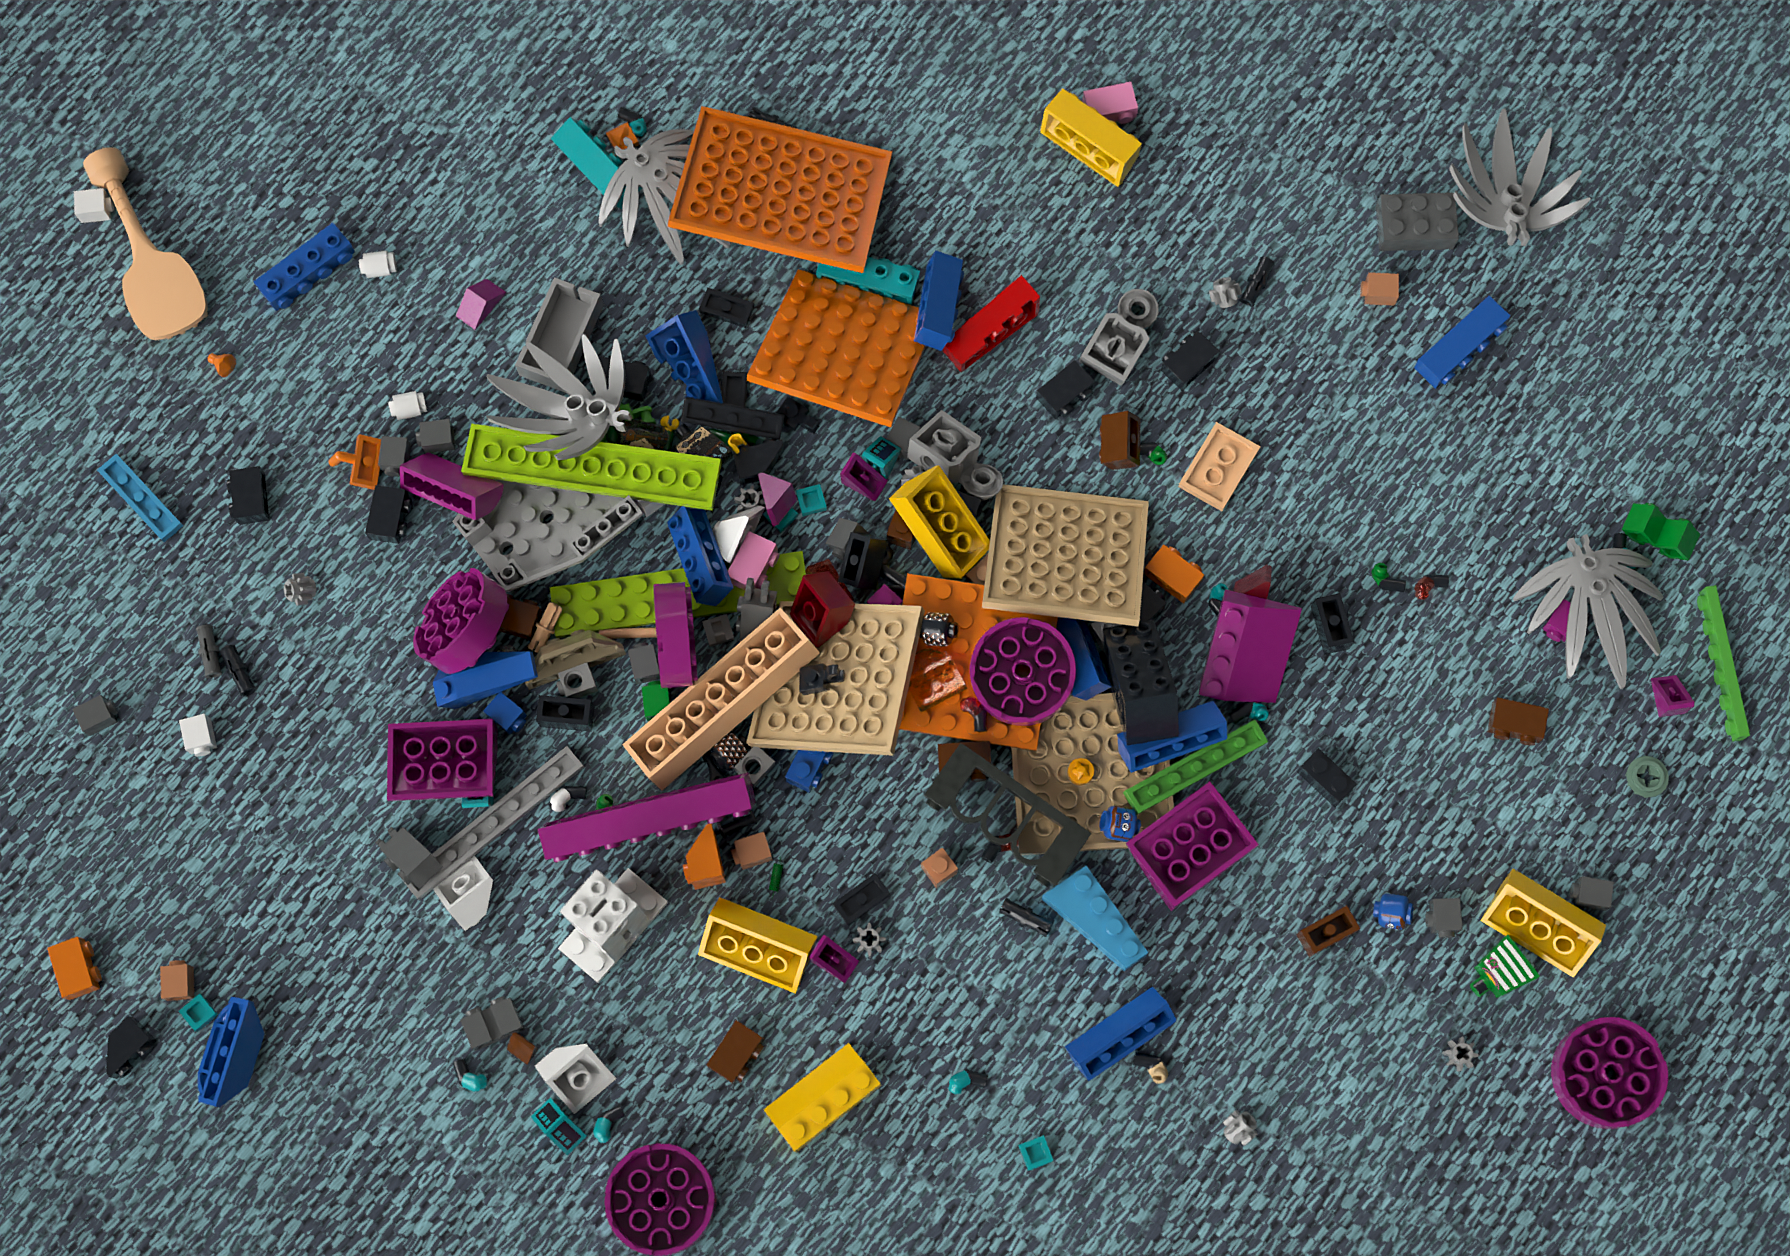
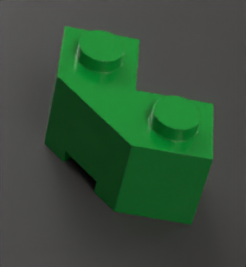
[1622,503,1700,561]

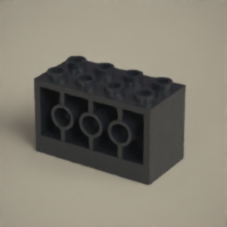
[1103,620,1179,746]

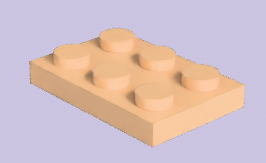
[1178,422,1260,511]

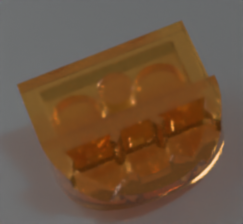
[908,648,967,712]

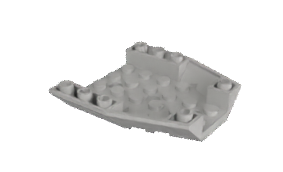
[452,417,644,592]

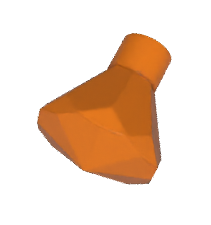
[208,353,236,377]

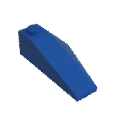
[645,310,723,403]
[433,652,538,709]

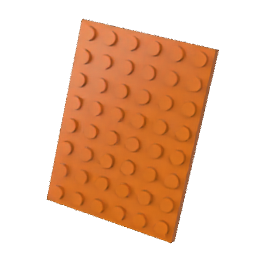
[668,106,892,273]

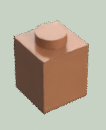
[1360,273,1399,306]
[731,832,773,870]
[921,848,958,889]
[160,960,194,1001]

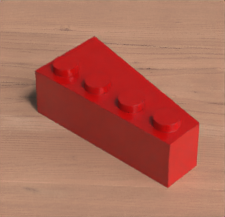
[942,275,1041,373]

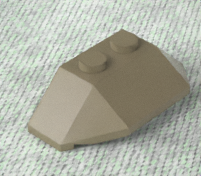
[525,629,627,690]

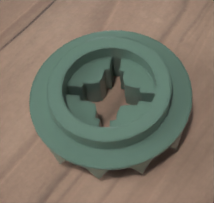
[1625,756,1669,798]

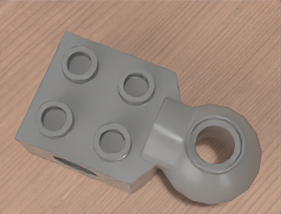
[1078,289,1159,386]
[907,410,1003,501]

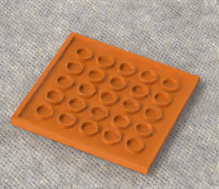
[747,269,926,427]
[899,573,1058,752]

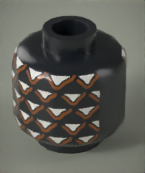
[919,612,958,647]
[710,732,750,771]

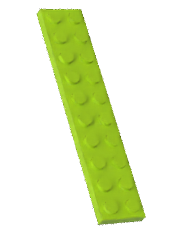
[461,423,722,511]
[550,551,806,638]

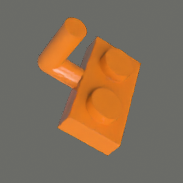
[328,434,381,490]

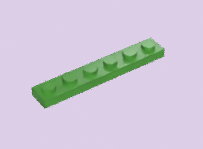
[1697,585,1750,742]
[1123,720,1268,815]

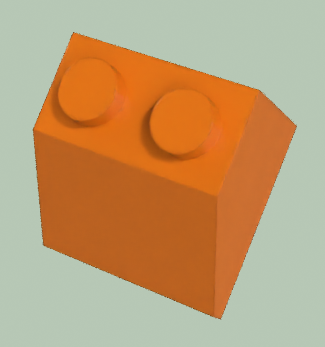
[683,824,726,890]

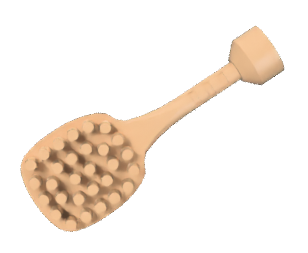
[83,147,208,340]

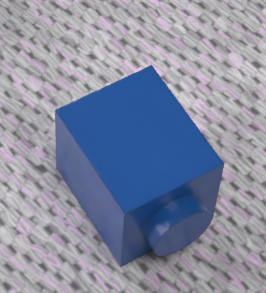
[483,692,527,735]

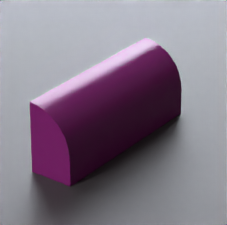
[400,452,504,520]

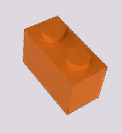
[1143,544,1205,604]
[47,936,102,1000]

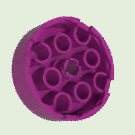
[413,568,509,674]
[653,582,698,688]
[970,617,1076,726]
[1551,1017,1668,1129]
[605,1144,716,1256]

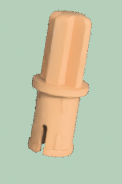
[527,602,562,653]

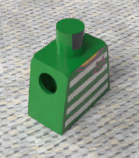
[1470,935,1540,998]

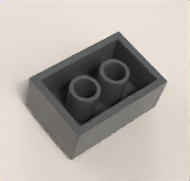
[1376,193,1459,251]

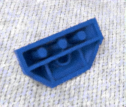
[198,997,264,1108]

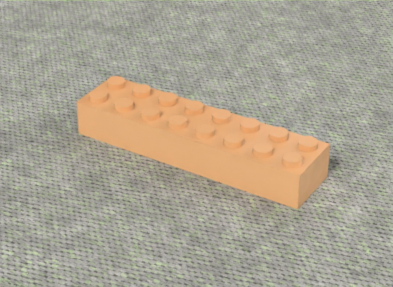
[622,608,820,790]

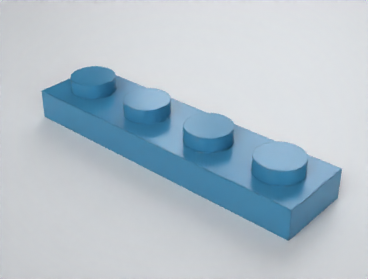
[97,454,183,542]

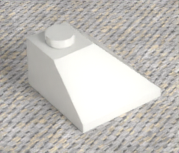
[713,505,765,563]
[433,856,493,931]
[535,1044,616,1114]

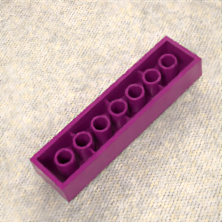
[537,772,756,862]

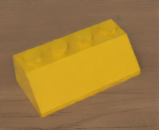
[1040,88,1142,187]
[889,465,990,578]
[1480,869,1606,978]
[698,897,817,994]
[763,1043,881,1153]

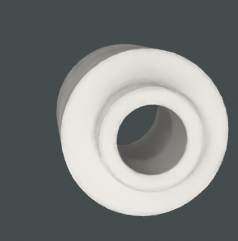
[359,250,397,278]
[388,391,427,420]

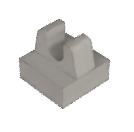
[702,614,734,647]

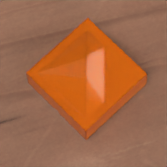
[606,122,639,150]

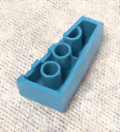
[1041,866,1148,971]

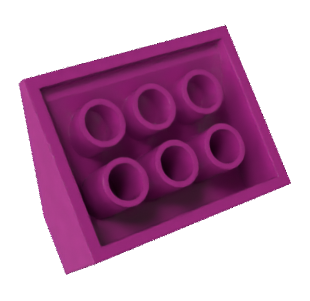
[1198,589,1302,703]
[387,719,498,801]
[1126,782,1259,911]

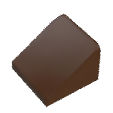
[507,1032,538,1064]

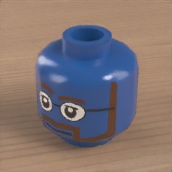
[1100,805,1141,842]
[1373,894,1414,930]

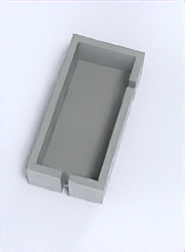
[515,277,604,392]

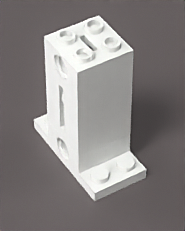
[558,868,668,983]

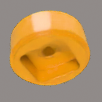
[1068,758,1094,785]

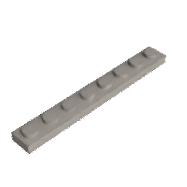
[403,746,584,900]

